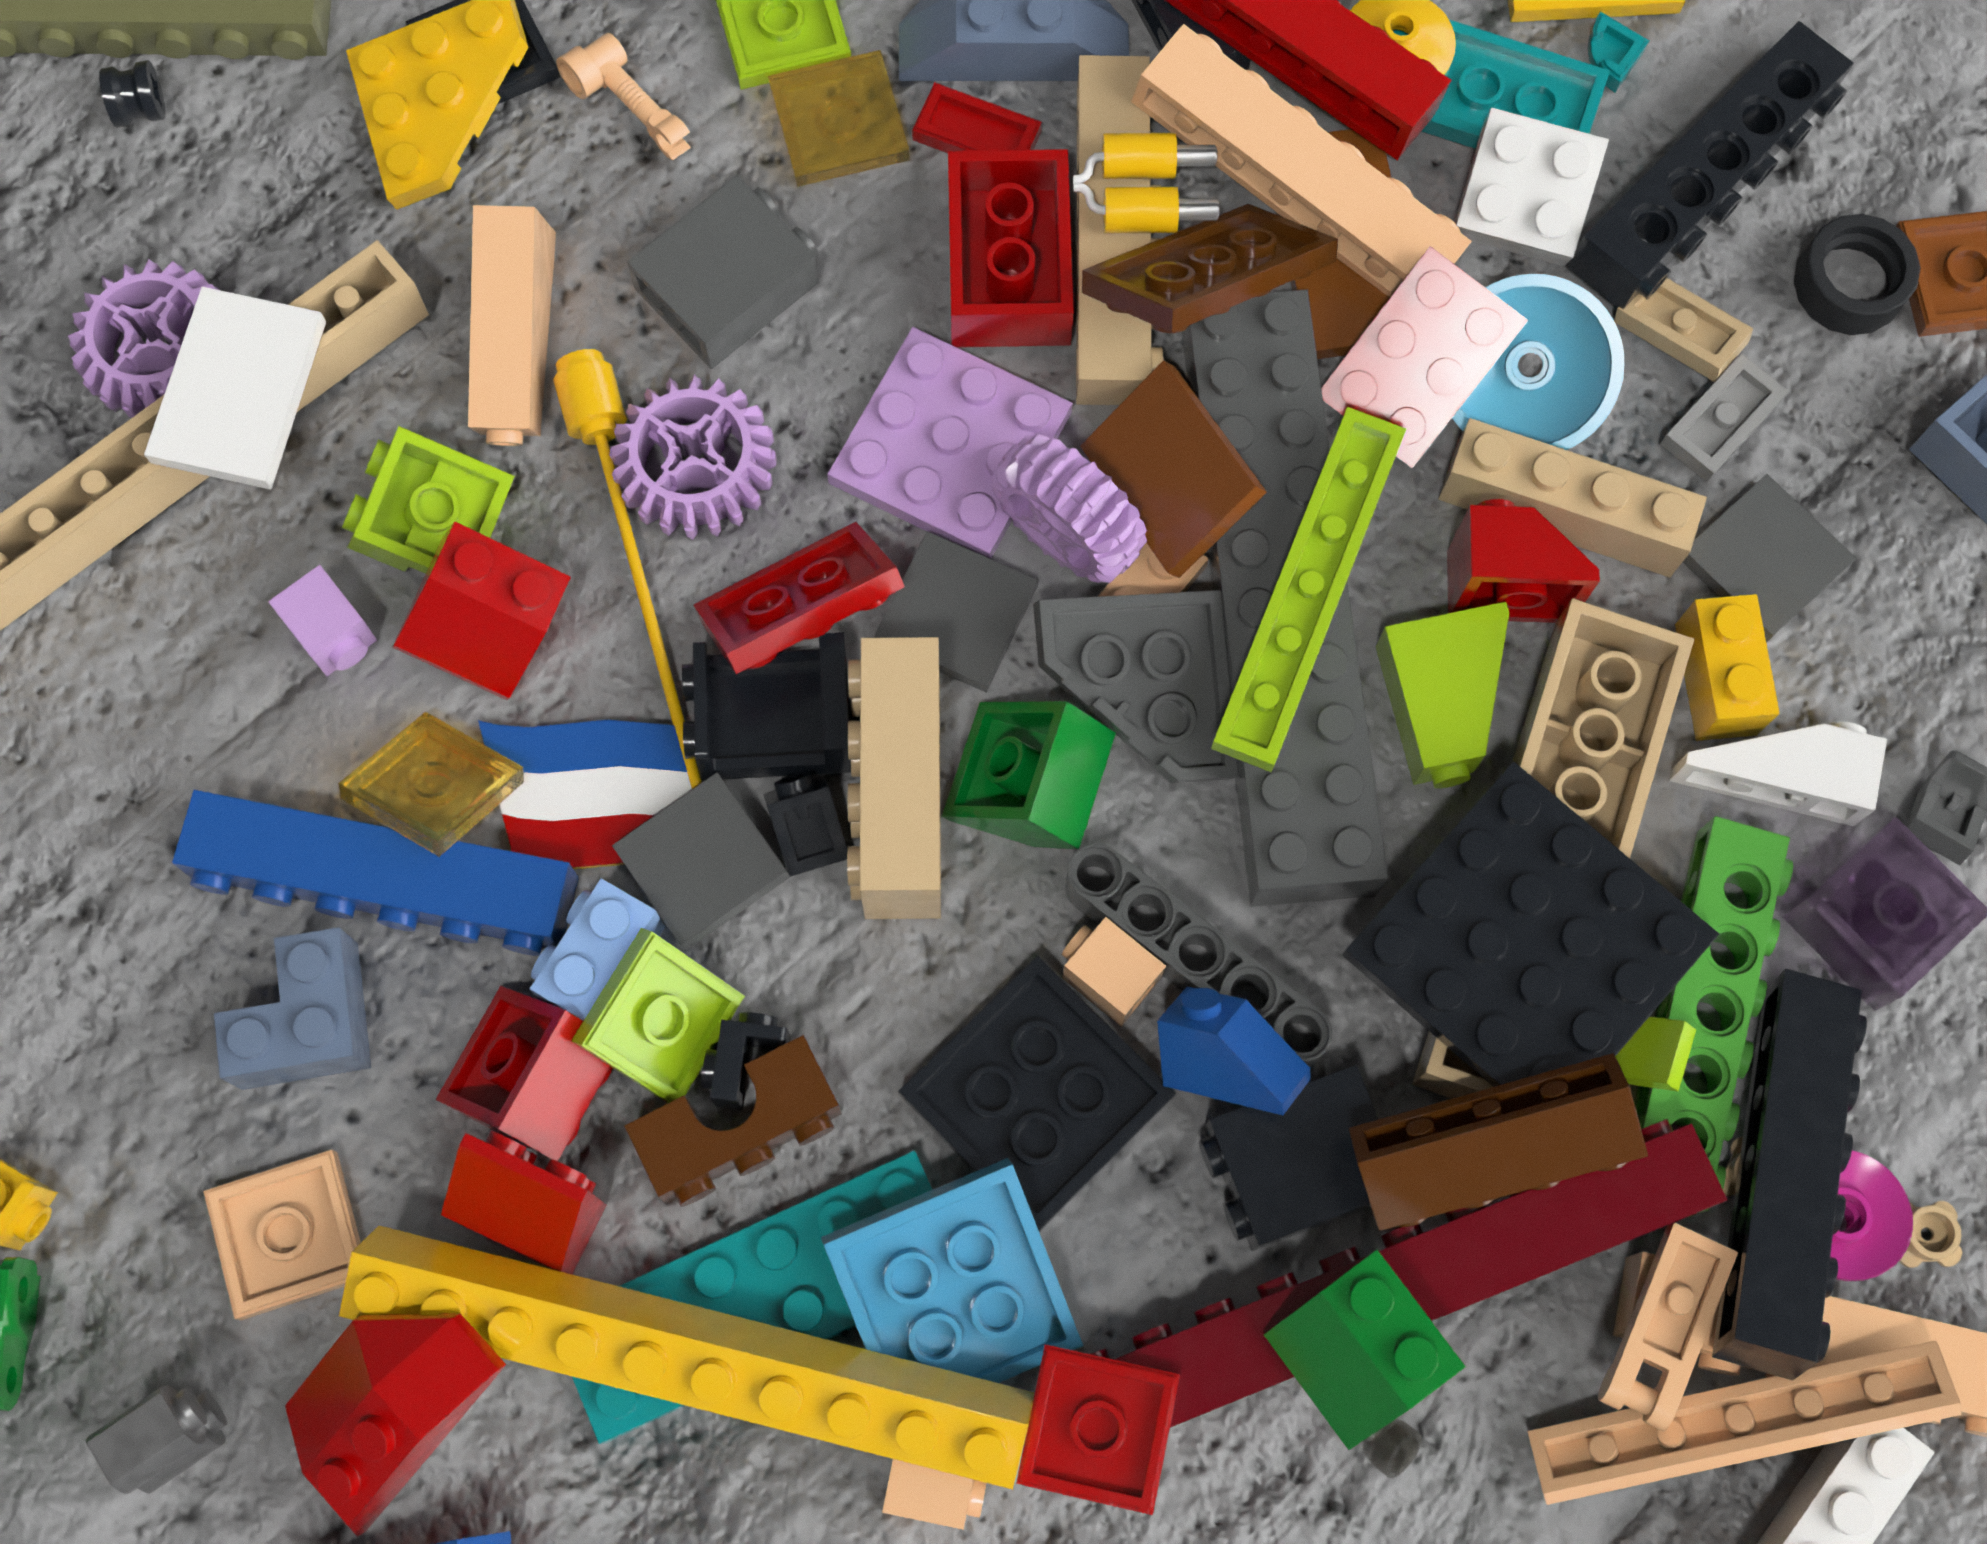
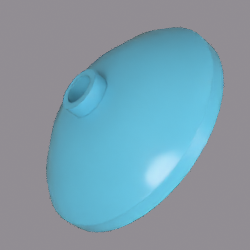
[1452,274,1624,450]

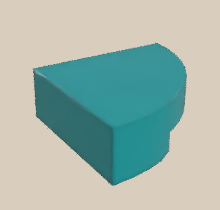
[1588,11,1650,93]

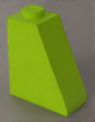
[1375,602,1509,789]

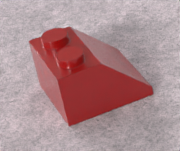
[1447,499,1600,623]
[392,521,571,700]
[435,986,612,1161]

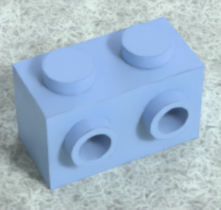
[530,878,665,1021]

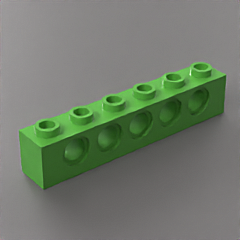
[1634,816,1793,1217]

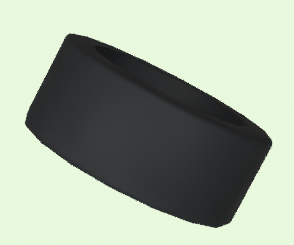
[1794,214,1921,335]

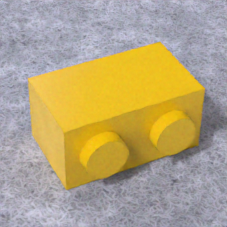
[1675,594,1780,741]

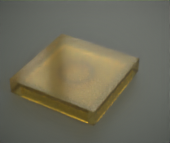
[768,50,910,187]
[338,711,524,857]

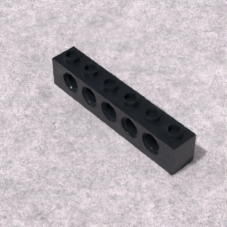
[1567,21,1854,309]

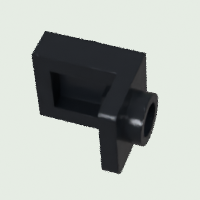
[701,1012,791,1110]

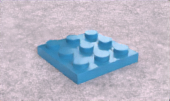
[821,1158,1083,1383]

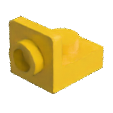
[0,1159,58,1251]

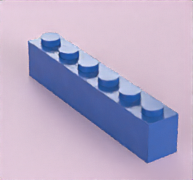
[172,790,579,956]

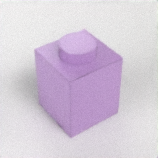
[268,565,377,677]

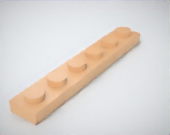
[1527,1340,1961,1505]

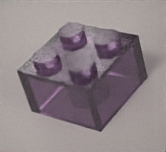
[1782,817,1987,1011]

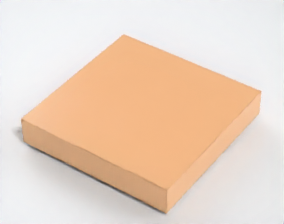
[203,1150,361,1321]

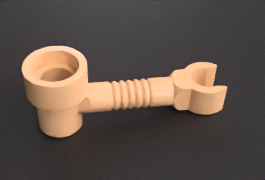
[556,33,691,160]

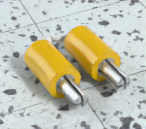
[1073,133,1220,233]

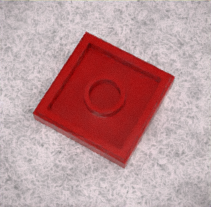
[1016,1344,1181,1515]

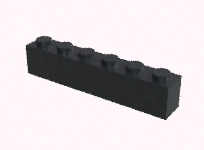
[1712,968,1867,1381]

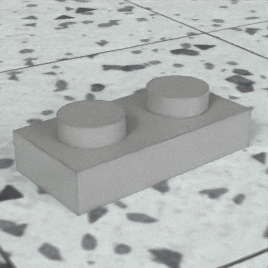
[1660,354,1789,482]

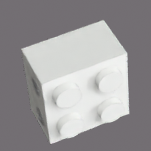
[1454,108,1609,266]

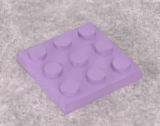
[827,327,1073,559]

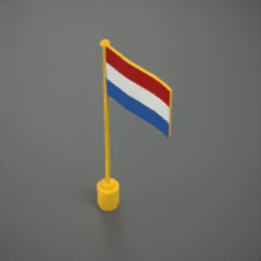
[478,349,702,870]

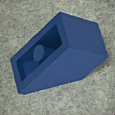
[1157,986,1311,1115]

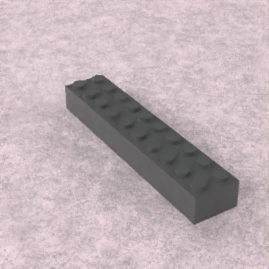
[1181,289,1388,907]

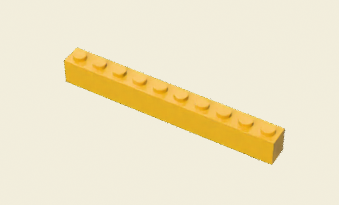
[339,1225,1034,1490]

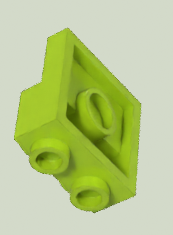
[341,426,515,574]

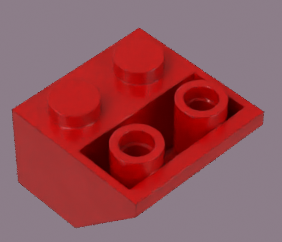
[441,1130,607,1275]

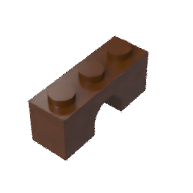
[624,1035,842,1207]

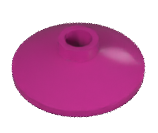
[1830,1150,1913,1281]

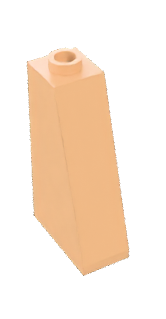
[468,205,556,446]

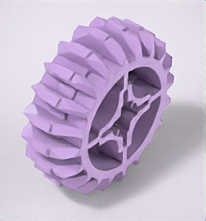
[68,259,219,418]
[610,374,777,540]
[991,434,1147,583]

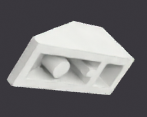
[1669,722,1887,826]

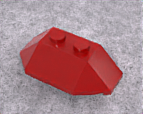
[285,1313,506,1537]

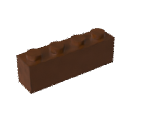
[1349,1053,1648,1231]

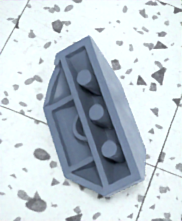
[899,0,1129,81]

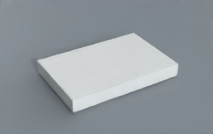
[144,287,326,490]

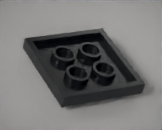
[898,955,1176,1232]

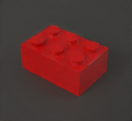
[948,149,1074,347]

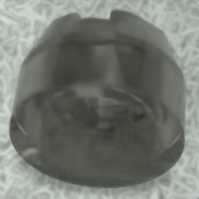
[1362,1418,1422,1478]

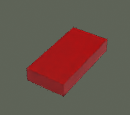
[912,82,1042,153]

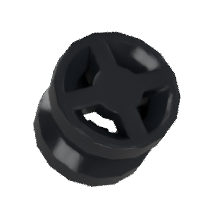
[99,60,166,128]

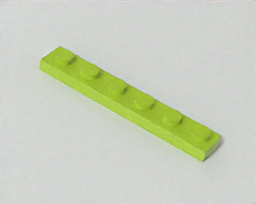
[1211,407,1406,773]

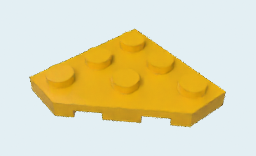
[346,0,529,210]

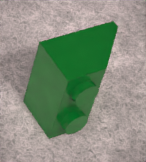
[942,701,1116,850]
[1264,1250,1466,1450]

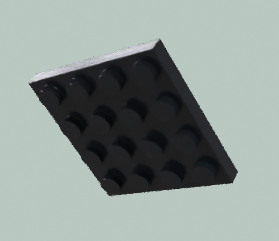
[1342,762,1719,1087]

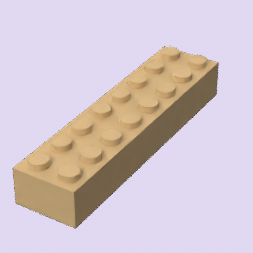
[1412,598,1694,1099]

